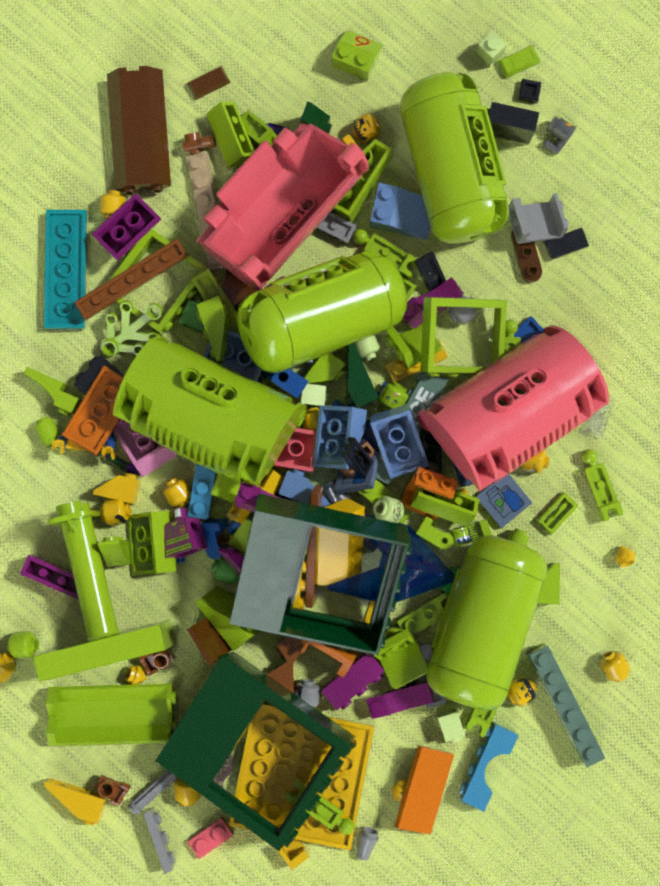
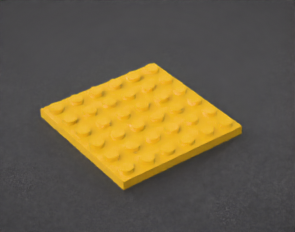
[229,703,374,851]

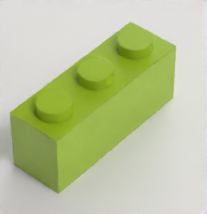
[206,102,254,168]
[411,487,480,527]

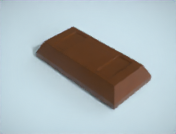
[187,65,231,100]

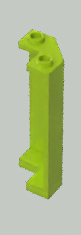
[45,683,178,746]

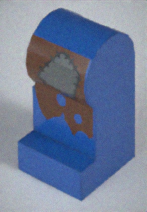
[201,518,229,559]

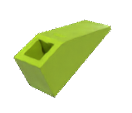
[196,296,230,364]
[98,536,131,567]

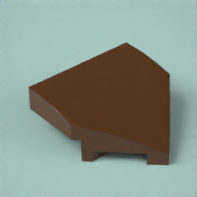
[223,269,267,307]

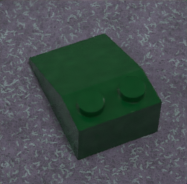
[344,343,379,408]

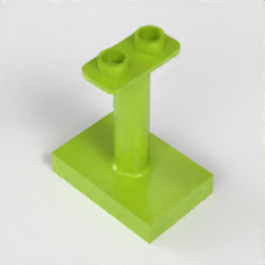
[33,501,176,682]

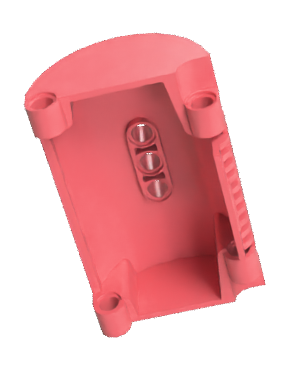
[196,123,369,291]
[417,325,610,492]

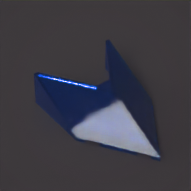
[327,514,455,603]

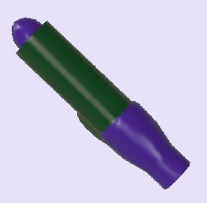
[105,454,140,476]

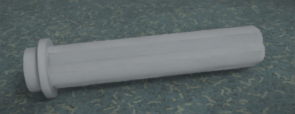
[128,770,178,815]

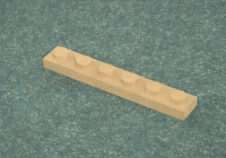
[187,151,226,272]

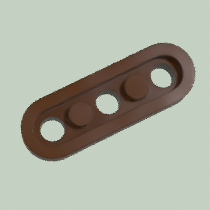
[511,229,542,283]

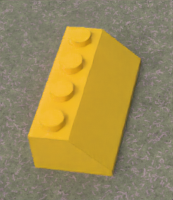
[315,498,365,586]

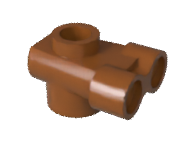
[182,132,216,155]
[138,648,175,676]
[94,774,131,807]

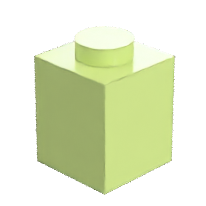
[476,31,507,67]
[296,384,328,407]
[436,709,465,743]

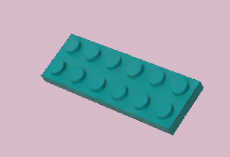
[44,210,87,329]

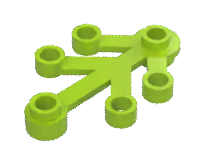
[100,300,163,356]

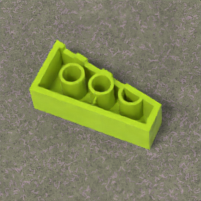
[331,139,394,223]

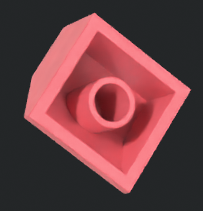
[272,428,317,472]

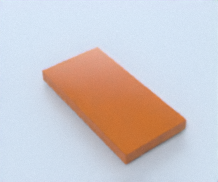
[62,366,124,456]
[394,745,454,835]

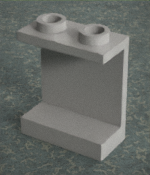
[509,193,568,244]

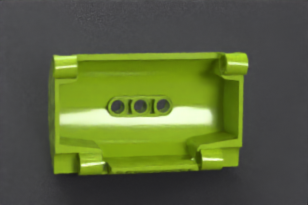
[113,336,307,486]

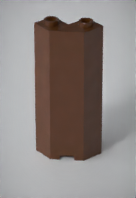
[107,66,171,195]

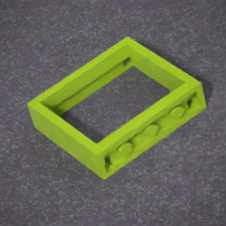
[110,229,208,336]
[420,297,507,377]

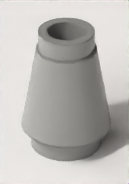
[356,827,379,861]

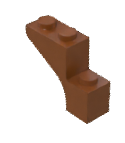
[267,636,308,693]

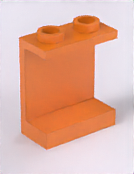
[400,467,457,520]

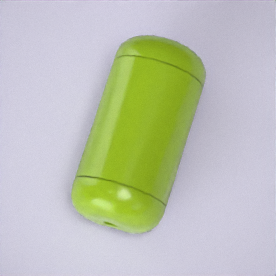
[400,72,510,244]
[237,250,407,373]
[426,535,547,711]

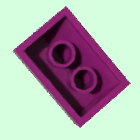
[92,193,161,261]

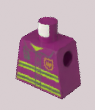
[165,508,208,558]

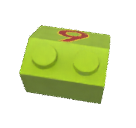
[332,30,383,81]

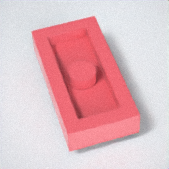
[188,816,234,859]

